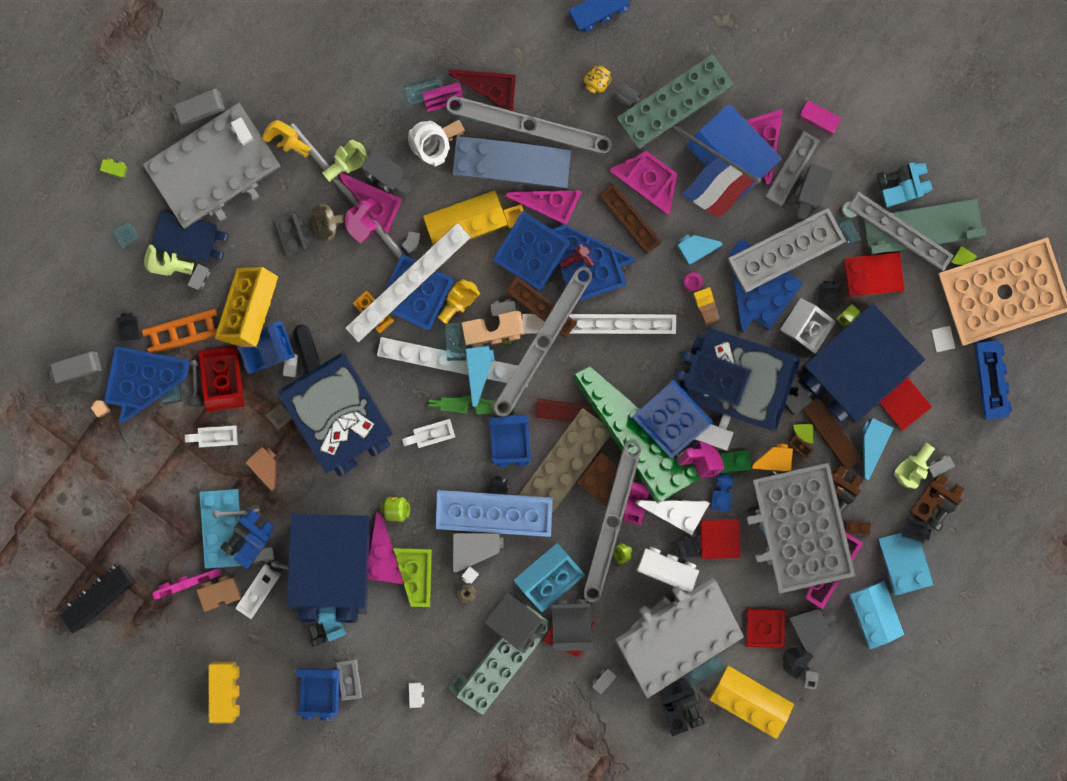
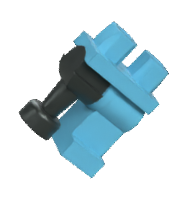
[877,162,933,208]
[302,613,346,647]

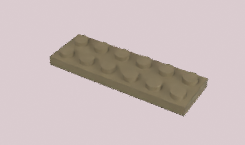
[518,408,611,513]

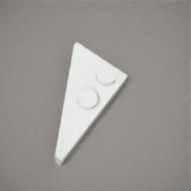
[635,499,709,535]

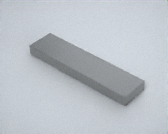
[765,131,820,206]

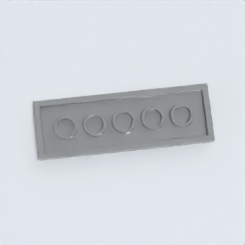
[727,208,846,293]

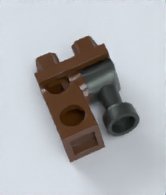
[831,465,863,518]
[909,474,965,532]

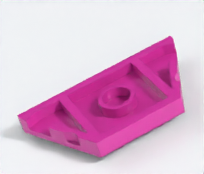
[609,151,677,215]

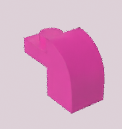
[345,197,379,244]
[677,442,725,478]
[622,482,649,525]

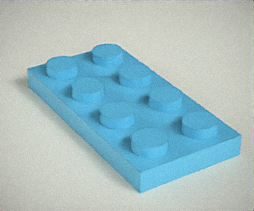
[200,489,243,568]

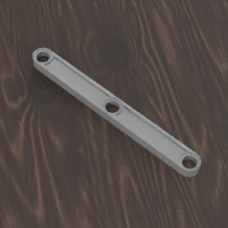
[446,96,612,154]
[494,267,592,416]
[584,439,641,603]

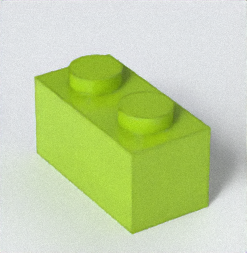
[100,158,127,178]

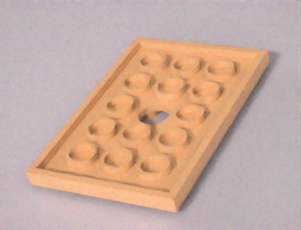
[938,237,1067,346]

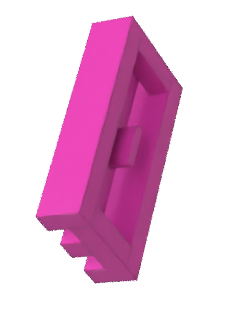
[423,83,463,112]

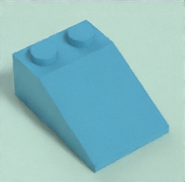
[878,532,933,595]

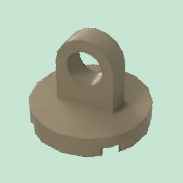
[311,204,346,242]

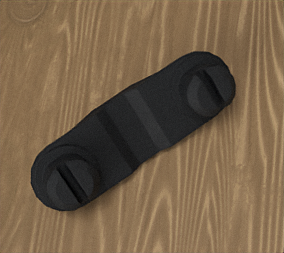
[293,324,321,373]

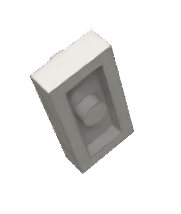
[337,659,362,701]

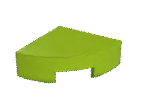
[950,246,978,265]
[793,424,813,443]

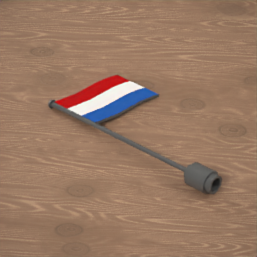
[613,84,761,218]

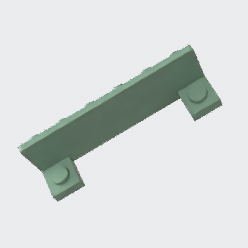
[617,54,734,148]
[864,199,986,255]
[448,597,552,715]

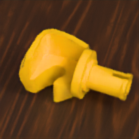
[262,120,312,158]
[437,279,480,325]

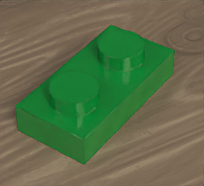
[719,450,752,473]

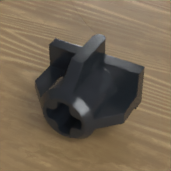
[671,535,702,560]
[782,646,814,679]

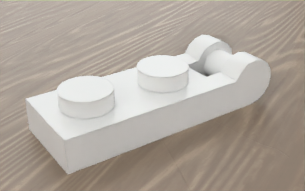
[235,564,281,619]

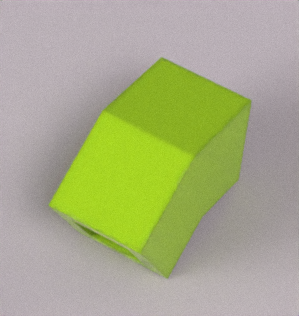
[836,304,860,327]

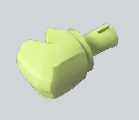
[322,139,368,182]
[144,245,194,276]
[894,442,935,489]

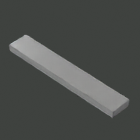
[847,192,954,272]

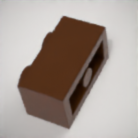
[788,435,814,459]
[845,520,871,535]

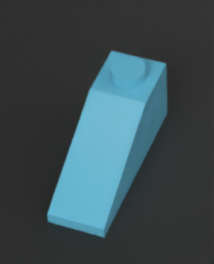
[466,346,494,407]
[862,418,894,480]

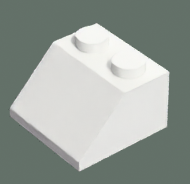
[780,298,836,354]

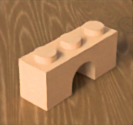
[462,311,525,348]

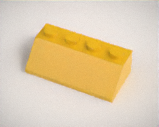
[423,190,508,246]
[215,267,278,347]
[709,665,794,739]

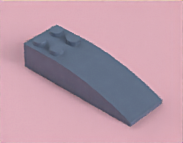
[453,136,571,189]

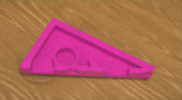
[506,190,582,225]

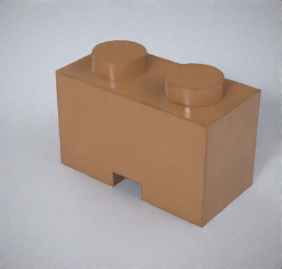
[197,575,242,612]

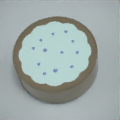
[841,200,858,219]

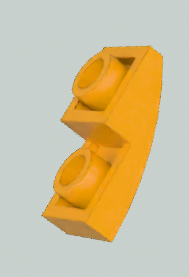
[353,291,394,333]

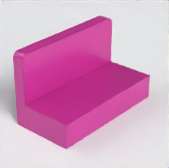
[798,100,841,136]

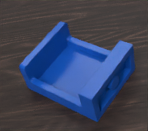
[237,321,295,374]
[490,415,531,467]
[296,668,339,720]

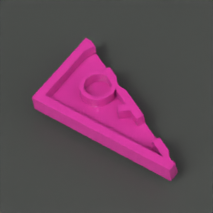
[746,109,783,184]
[339,173,403,233]
[369,512,403,584]
[152,568,222,599]

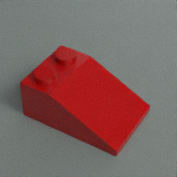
[843,253,905,298]
[199,346,245,412]

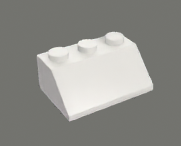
[636,546,699,592]

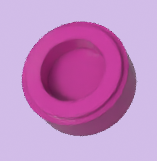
[683,272,703,292]

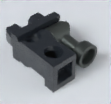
[660,678,706,736]

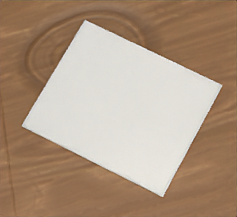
[932,326,955,352]

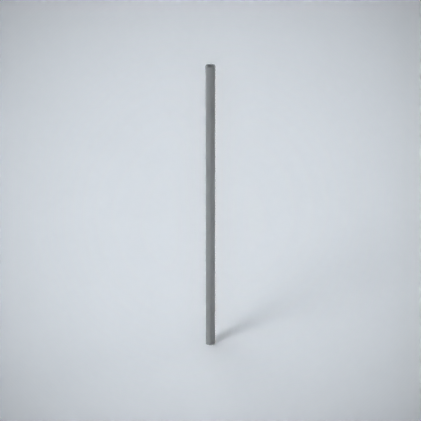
[290,123,448,310]

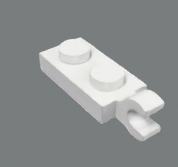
[402,419,455,448]
[185,426,238,447]

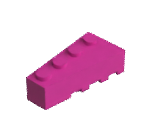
[806,532,863,609]

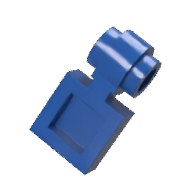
[710,474,733,512]

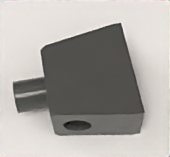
[788,608,837,651]

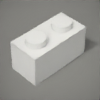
[230,117,254,146]
[462,566,479,584]
[409,682,424,708]

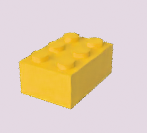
[209,662,240,723]

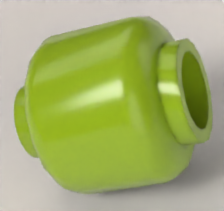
[380,497,410,522]

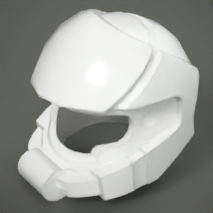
[408,121,449,167]

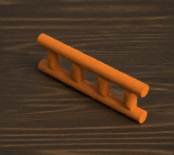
[142,309,218,354]

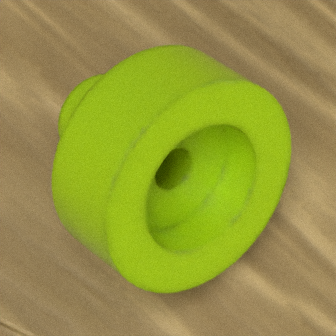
[613,543,633,564]

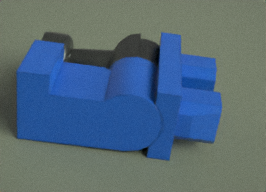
[220,510,275,569]

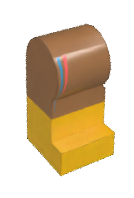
[693,287,721,326]

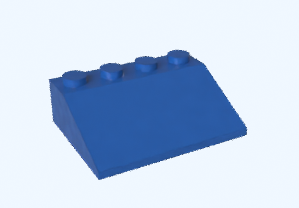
[685,103,782,200]

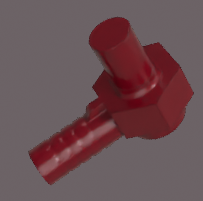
[560,244,594,269]

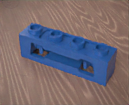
[974,340,1012,420]

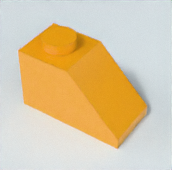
[751,444,793,472]

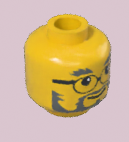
[583,65,612,94]

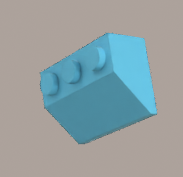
[514,543,585,612]
[848,581,904,649]

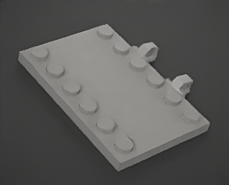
[143,103,281,229]
[747,463,855,593]
[615,578,744,698]

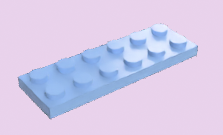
[436,490,553,537]

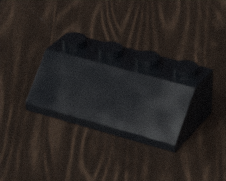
[60,564,136,634]

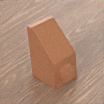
[245,447,277,491]

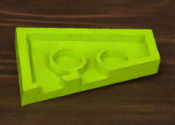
[393,548,432,607]

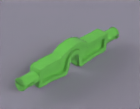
[429,395,515,415]

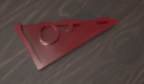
[449,69,516,111]

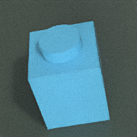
[677,234,722,265]

